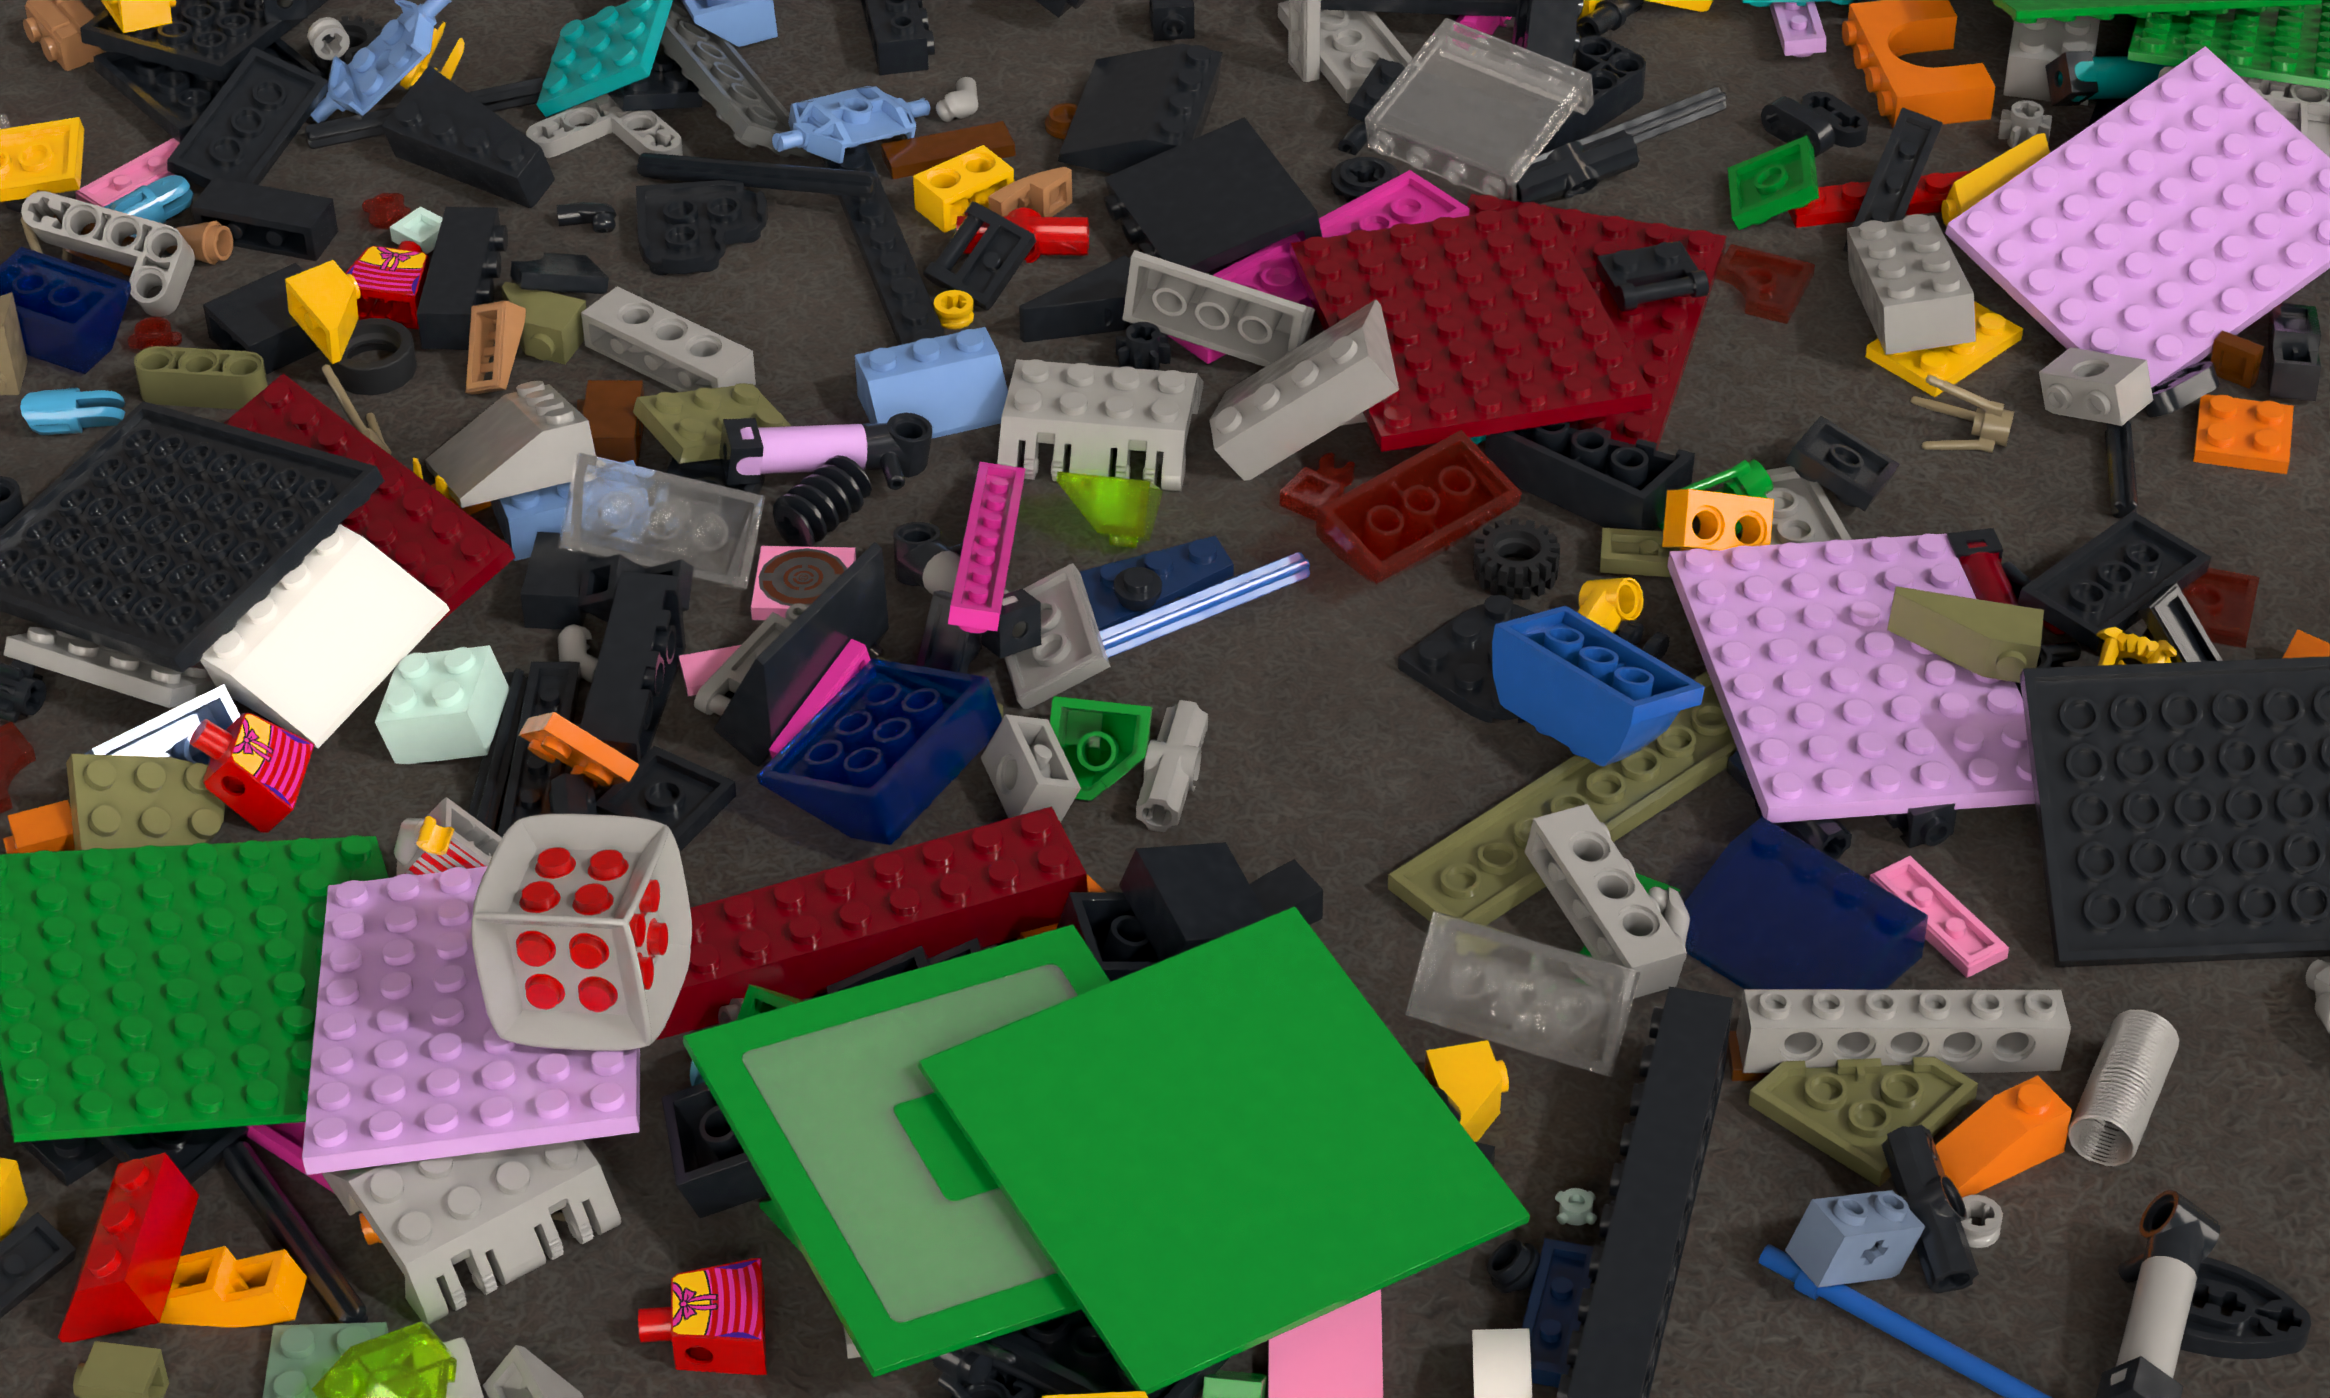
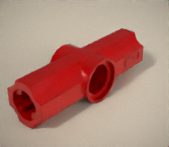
[956,207,1089,263]

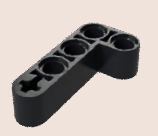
[1525,35,1646,157]

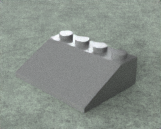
[1209,299,1399,481]
[425,381,600,508]

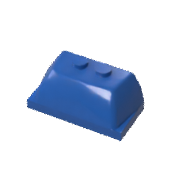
[1492,606,1705,767]

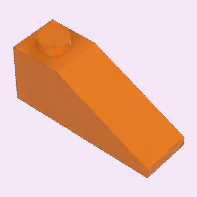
[1935,1075,2072,1198]

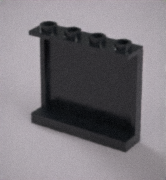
[1104,117,1322,273]

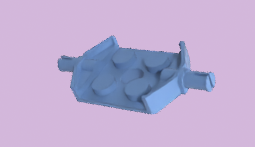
[311,0,452,123]
[772,86,930,164]

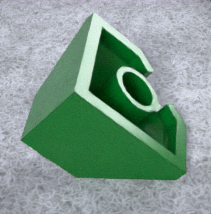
[1050,696,1153,801]

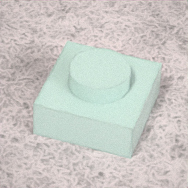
[390,207,443,254]

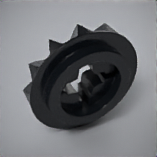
[1331,157,1400,203]

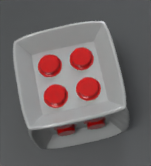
[471,814,692,1051]

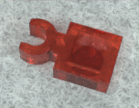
[1279,453,1355,522]

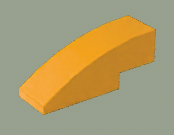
[160,1246,307,1328]

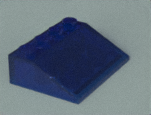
[756,659,1003,845]
[1684,817,1928,990]

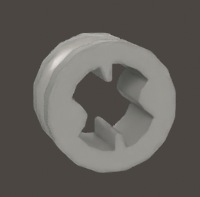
[307,17,350,60]
[1961,1195,2003,1248]

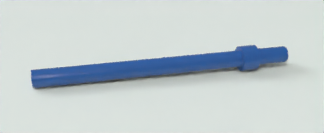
[1759,1244,2052,1398]

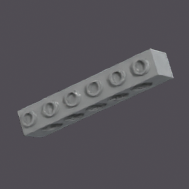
[1736,989,2071,1073]

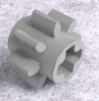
[1998,100,2052,148]

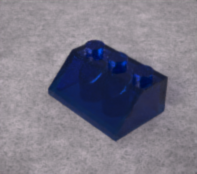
[0,247,131,374]

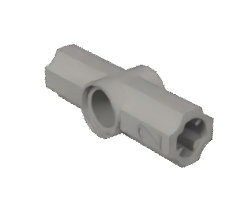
[1136,700,1208,832]

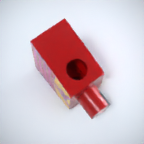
[345,241,430,329]
[190,713,315,833]
[638,1258,767,1375]

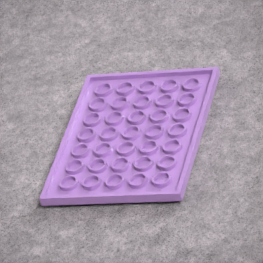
[1945,46,2330,387]
[1667,534,2035,824]
[302,866,640,1175]

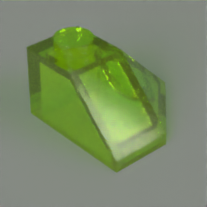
[1056,471,1163,549]
[311,1321,457,1398]

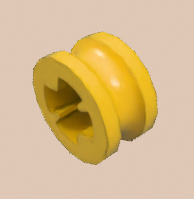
[934,290,974,329]

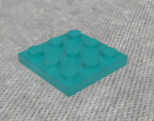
[536,0,673,117]

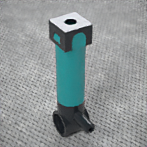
[2045,51,2168,106]

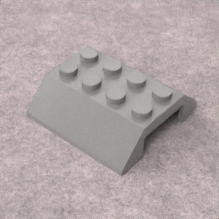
[997,359,1204,492]
[322,1140,621,1326]

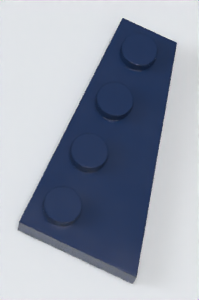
[1080,535,1234,631]

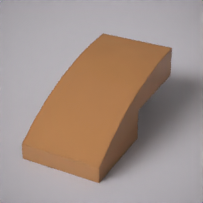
[988,167,1073,217]

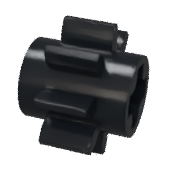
[1116,322,1171,370]
[0,659,47,723]

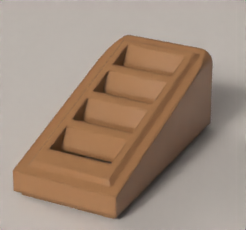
[465,301,526,394]

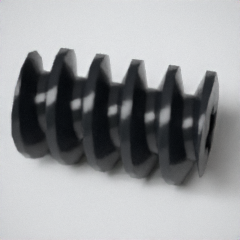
[773,455,872,547]

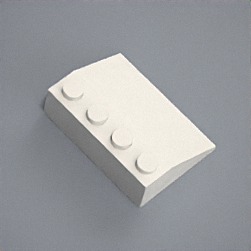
[200,524,450,749]

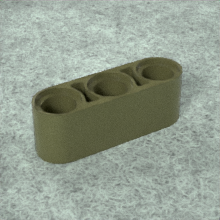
[134,346,268,410]

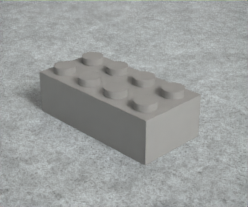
[2003,16,2100,106]
[1847,214,1976,355]

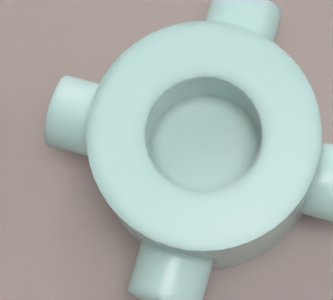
[1555,1188,1597,1225]

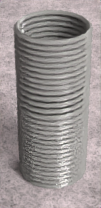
[2068,1010,2179,1166]

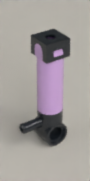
[719,413,932,490]

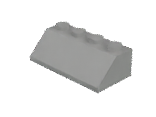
[1123,250,1314,367]

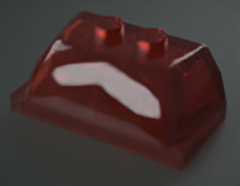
[1316,430,1522,584]

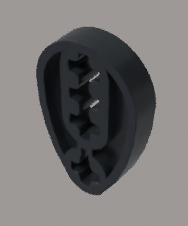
[2180,1257,2311,1359]

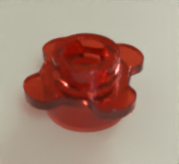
[362,193,411,230]
[128,317,182,351]

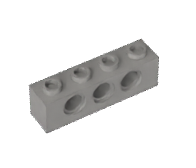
[581,286,756,392]
[1525,804,1687,1002]

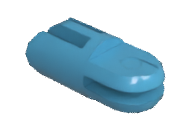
[105,175,193,236]
[20,388,125,435]

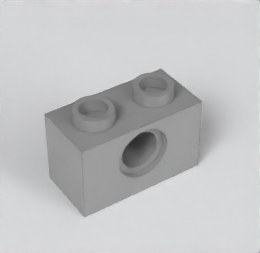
[2039,347,2153,426]
[981,714,1081,823]

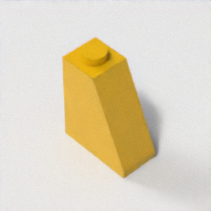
[1941,133,2050,226]

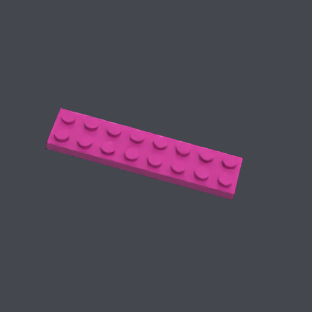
[1168,170,1470,364]

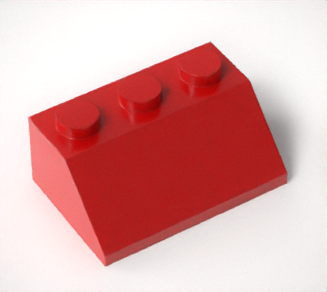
[58,1153,199,1343]

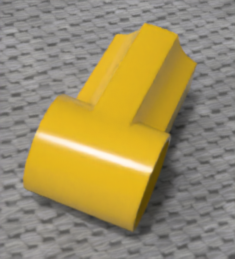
[1578,577,1643,633]

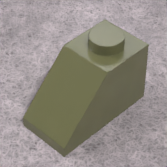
[502,282,587,364]

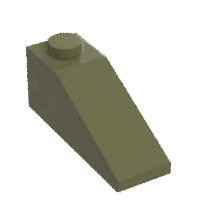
[1887,586,2044,683]

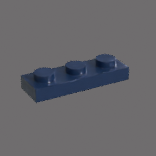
[1521,1238,1595,1388]

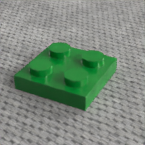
[1728,135,1819,230]

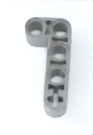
[21,191,195,317]

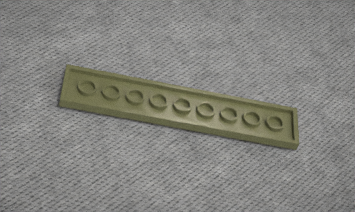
[1388,671,1737,943]

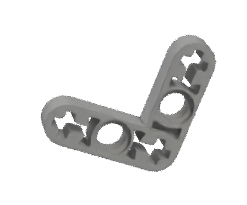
[526,93,683,158]

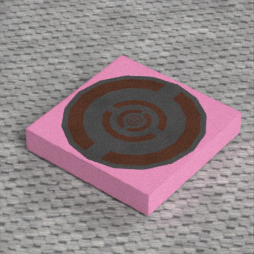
[751,546,856,620]

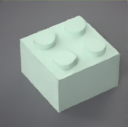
[375,645,510,764]

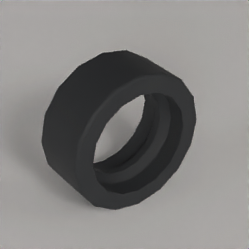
[330,318,417,395]

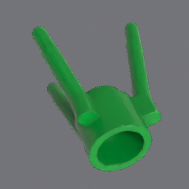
[1659,459,1773,536]

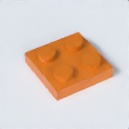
[2193,394,2294,474]
[519,712,639,789]

